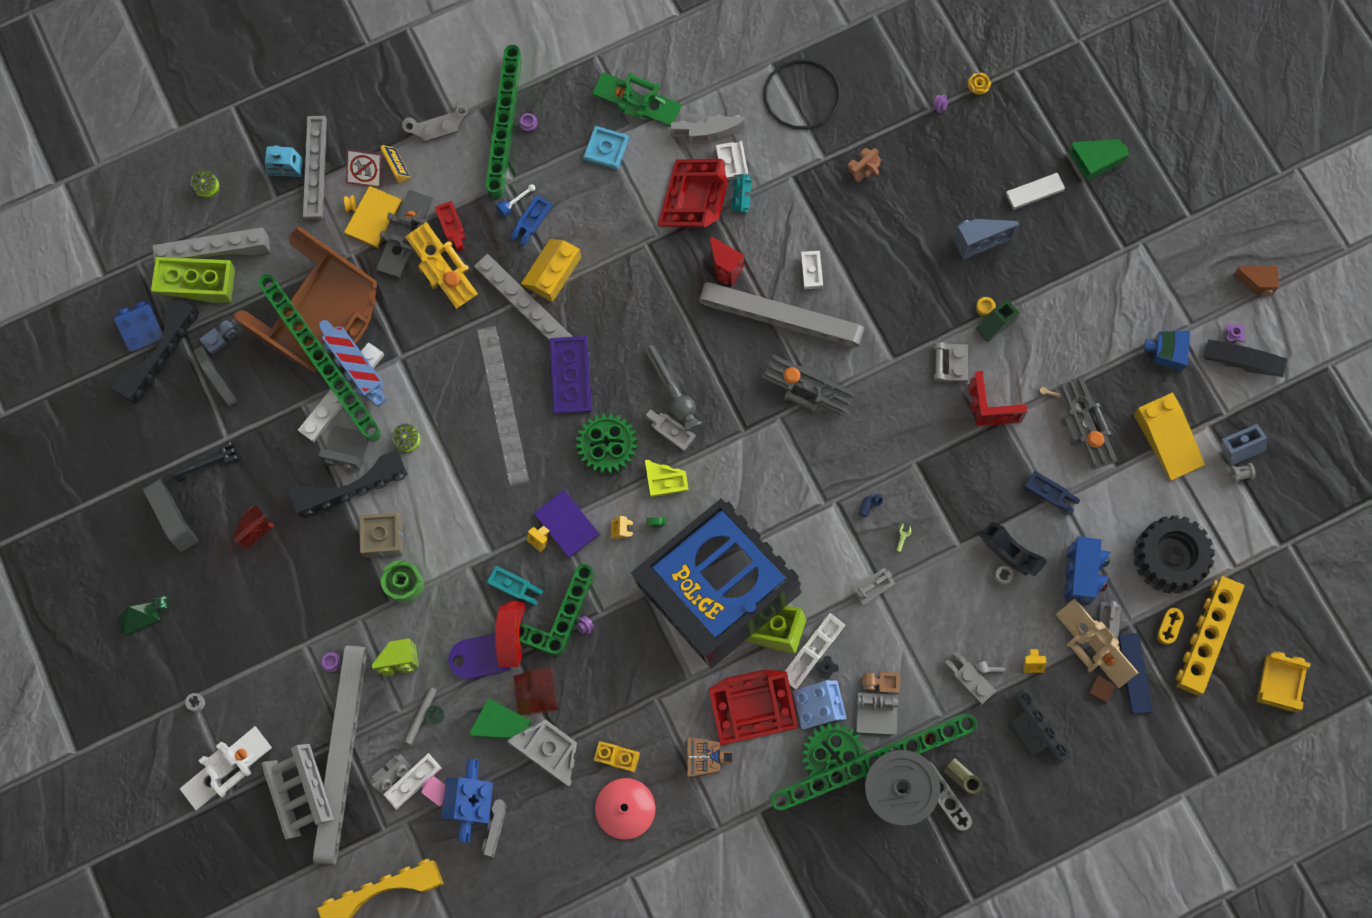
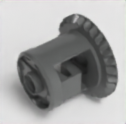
[865,750,940,826]

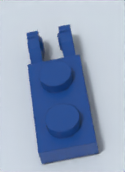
[511,195,553,246]

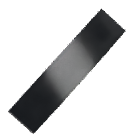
[1204,339,1288,378]

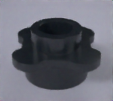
[815,656,839,680]

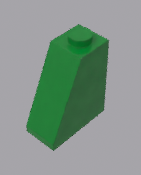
[1068,139,1129,181]
[469,698,532,740]

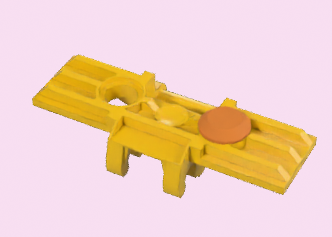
[405,222,478,309]

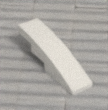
[785,613,846,689]

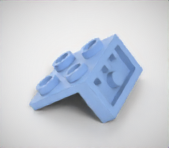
[793,680,847,730]

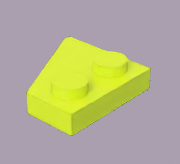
[645,460,689,497]

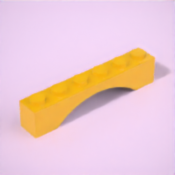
[317,859,444,918]

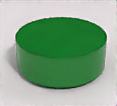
[647,517,666,527]

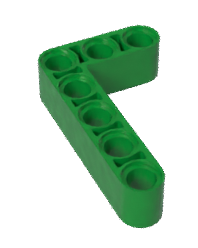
[520,564,594,657]

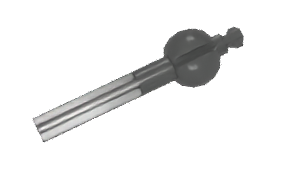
[645,345,702,431]

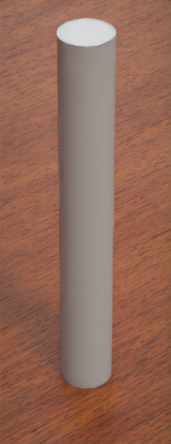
[404,687,437,745]

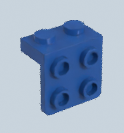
[113,300,163,351]

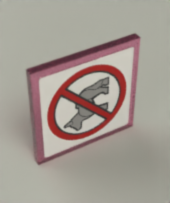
[346,148,383,188]

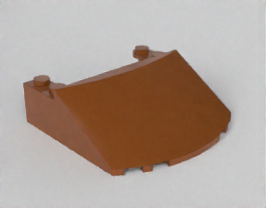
[231,226,377,373]

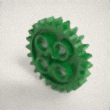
[576,413,638,475]
[801,722,866,788]

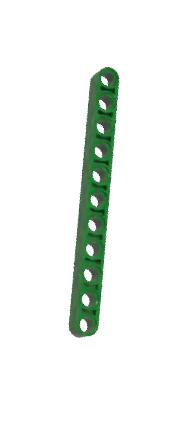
[258,274,381,442]
[769,714,977,810]

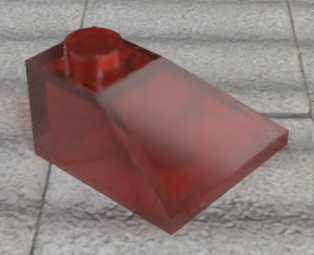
[233,505,275,551]
[514,667,558,715]

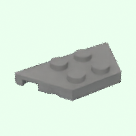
[506,719,577,787]

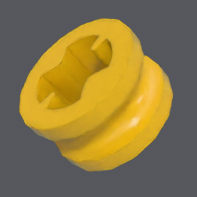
[344,195,357,212]

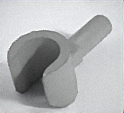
[976,661,1005,675]

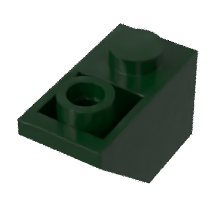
[975,299,1020,342]

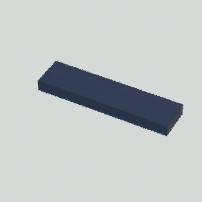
[1118,633,1153,714]

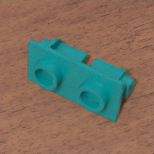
[731,174,752,213]

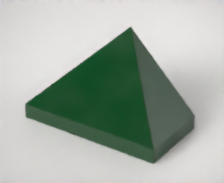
[117,602,161,636]

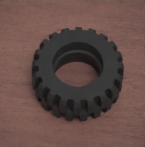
[1133,515,1215,594]

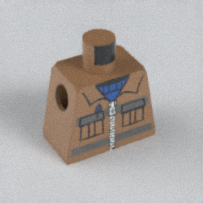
[688,738,732,778]

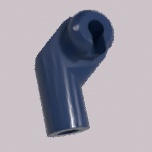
[858,494,884,517]

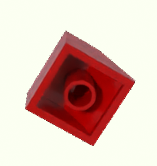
[710,237,744,287]

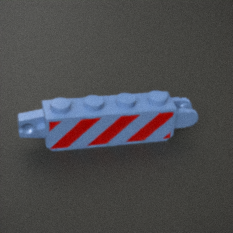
[319,320,387,408]

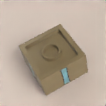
[360,512,403,558]

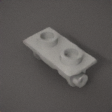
[852,568,896,605]
[1099,601,1121,640]
[370,754,412,794]

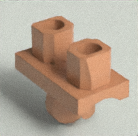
[847,148,881,183]

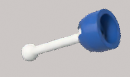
[496,184,535,217]

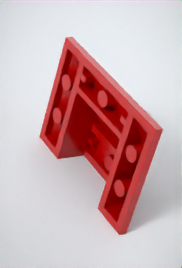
[657,159,728,227]
[709,669,798,745]

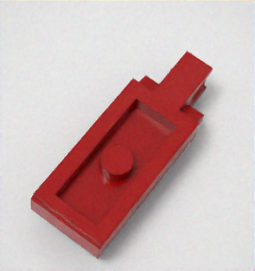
[435,201,465,252]

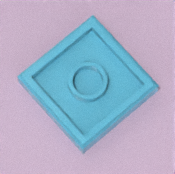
[583,126,630,170]

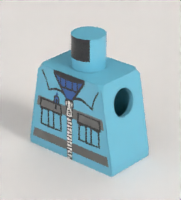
[265,145,304,177]

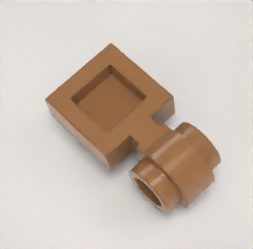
[861,672,900,694]

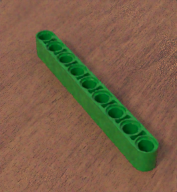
[486,45,522,199]

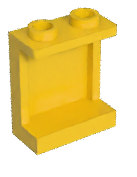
[1256,651,1310,712]

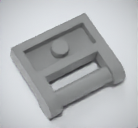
[933,342,968,383]

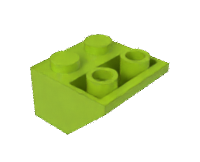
[372,638,419,677]

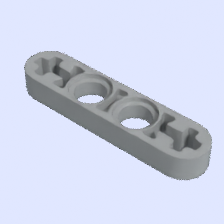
[930,762,972,831]

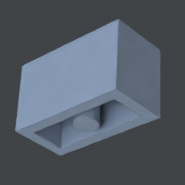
[1222,424,1267,466]

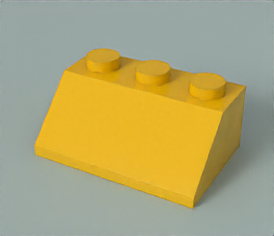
[521,239,581,303]

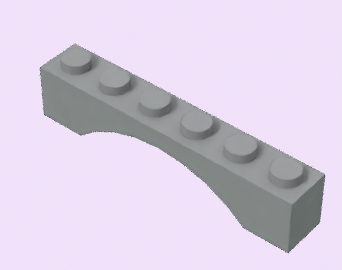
[153,227,270,263]

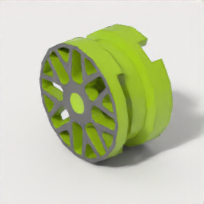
[190,169,220,199]
[392,423,421,453]

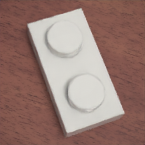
[801,251,823,289]

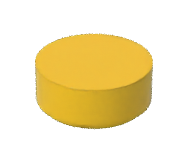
[976,297,996,317]

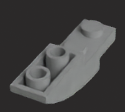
[671,115,744,144]

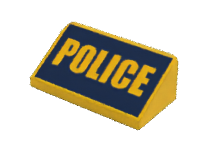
[381,145,410,184]

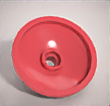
[595,778,656,840]

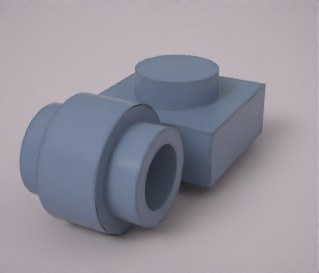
[200,320,237,355]

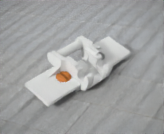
[180,726,272,811]

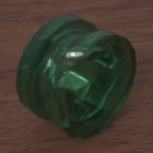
[152,596,171,610]
[426,705,445,724]

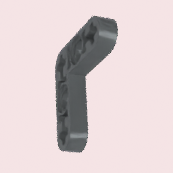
[194,346,238,407]

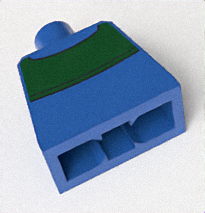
[1143,331,1190,371]

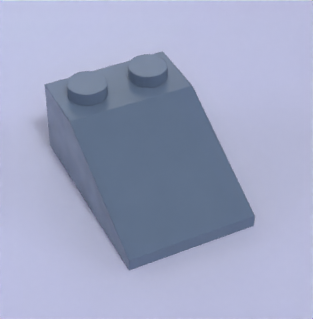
[954,219,1019,259]

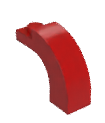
[495,601,526,668]

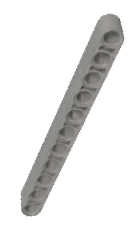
[313,645,367,865]

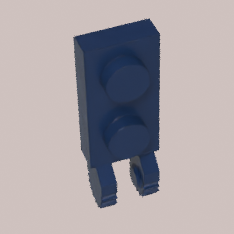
[1024,471,1080,515]

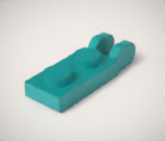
[486,566,543,606]

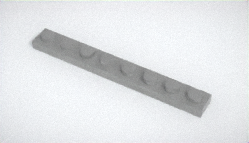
[474,254,590,356]

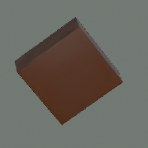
[1088,676,1116,703]

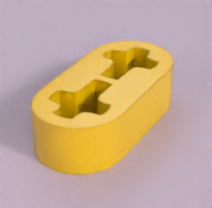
[1157,608,1184,645]

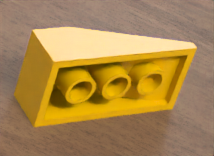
[1134,392,1205,482]

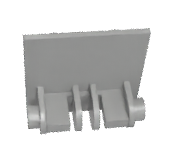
[856,693,899,735]

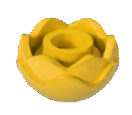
[968,73,991,95]

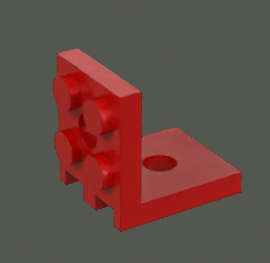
[968,371,1028,427]

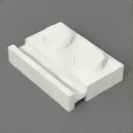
[716,141,748,180]

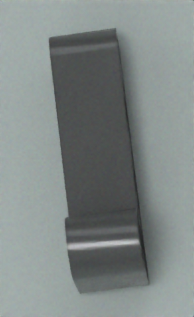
[143,479,199,553]

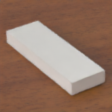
[1006,173,1065,210]
[383,753,442,810]

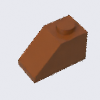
[1234,266,1279,296]

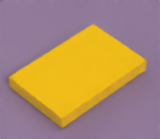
[344,186,403,249]

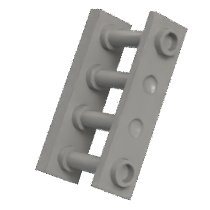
[261,744,334,839]

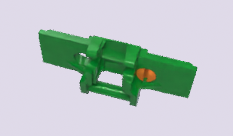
[592,72,682,127]

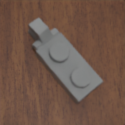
[646,409,696,452]

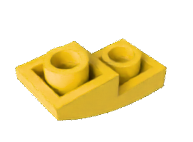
[594,741,640,772]

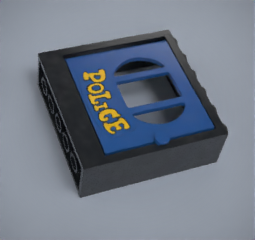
[631,498,801,669]

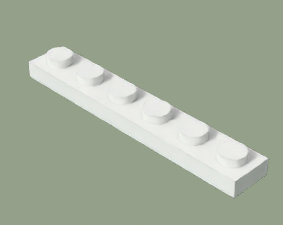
[298,342,384,442]

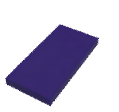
[550,336,592,414]

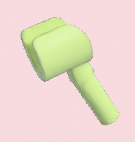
[896,523,911,552]

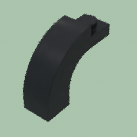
[979,522,1047,576]

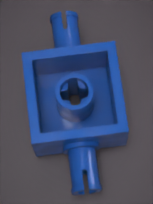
[441,759,493,842]

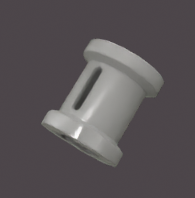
[1230,463,1255,483]

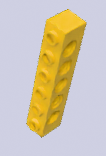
[1176,576,1245,696]

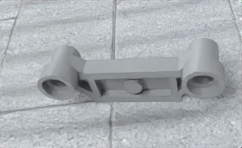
[402,101,469,141]

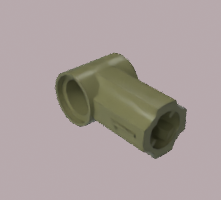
[943,758,982,796]

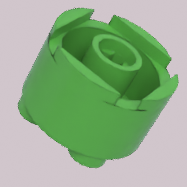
[381,560,424,604]

